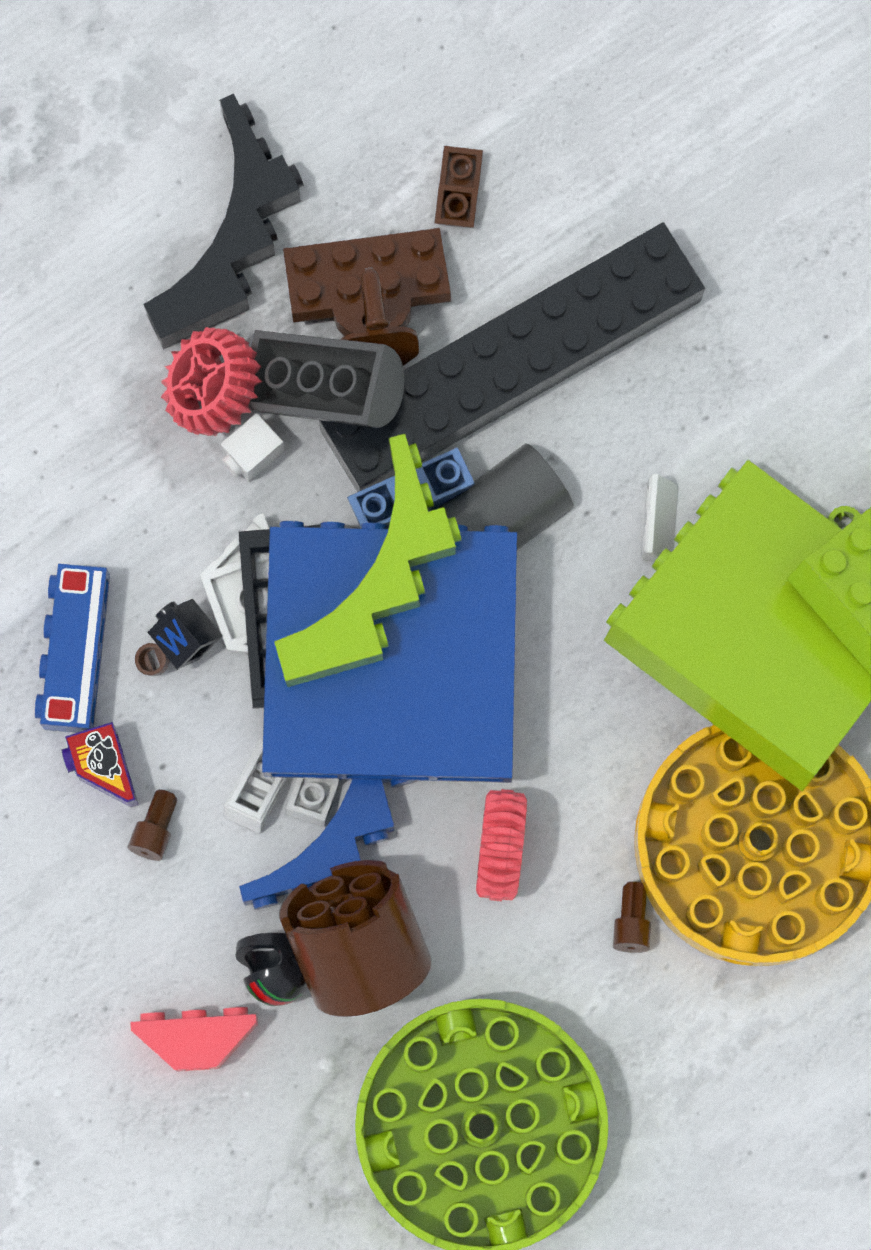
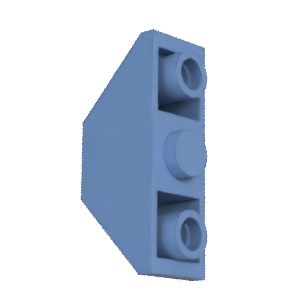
[347,447,475,529]

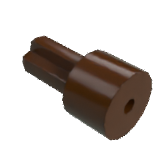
[127,789,177,861]
[613,882,651,953]

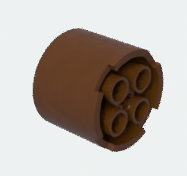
[279,860,432,1017]

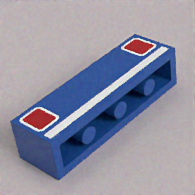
[35,564,110,733]

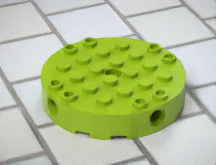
[355,999,608,1250]

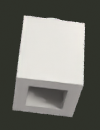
[220,413,285,482]

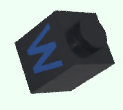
[147,599,223,670]

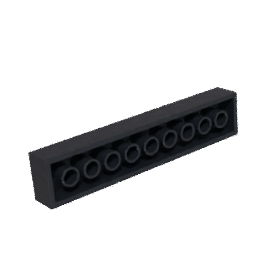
[319,222,705,492]

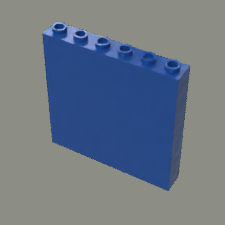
[262,521,517,783]

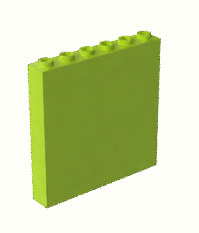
[603,460,871,791]

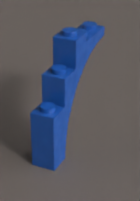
[239,779,414,910]

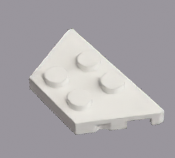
[200,513,269,655]

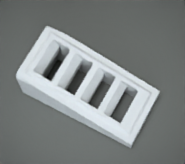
[224,738,287,833]

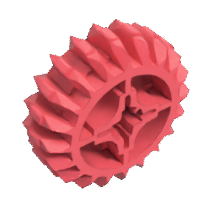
[161,327,262,436]
[476,789,527,902]

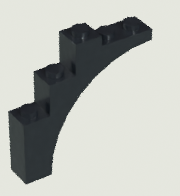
[143,93,304,350]

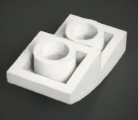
[285,778,340,827]

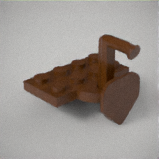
[283,228,451,366]

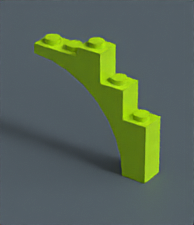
[274,434,461,687]

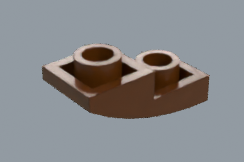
[434,146,483,228]

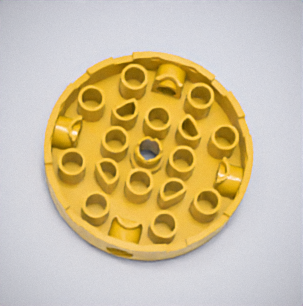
[634,725,871,966]

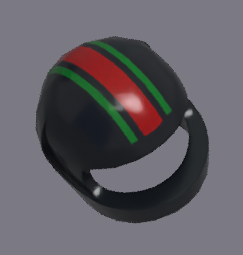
[235,933,307,1006]

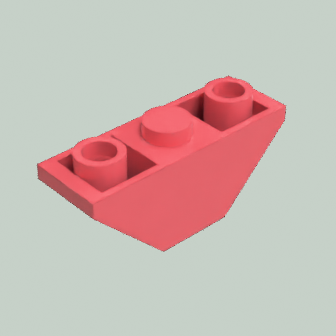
[130,1007,258,1072]

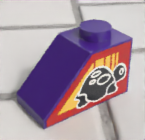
[61,722,139,807]

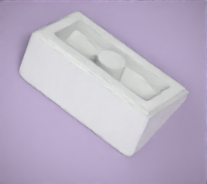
[642,474,678,562]

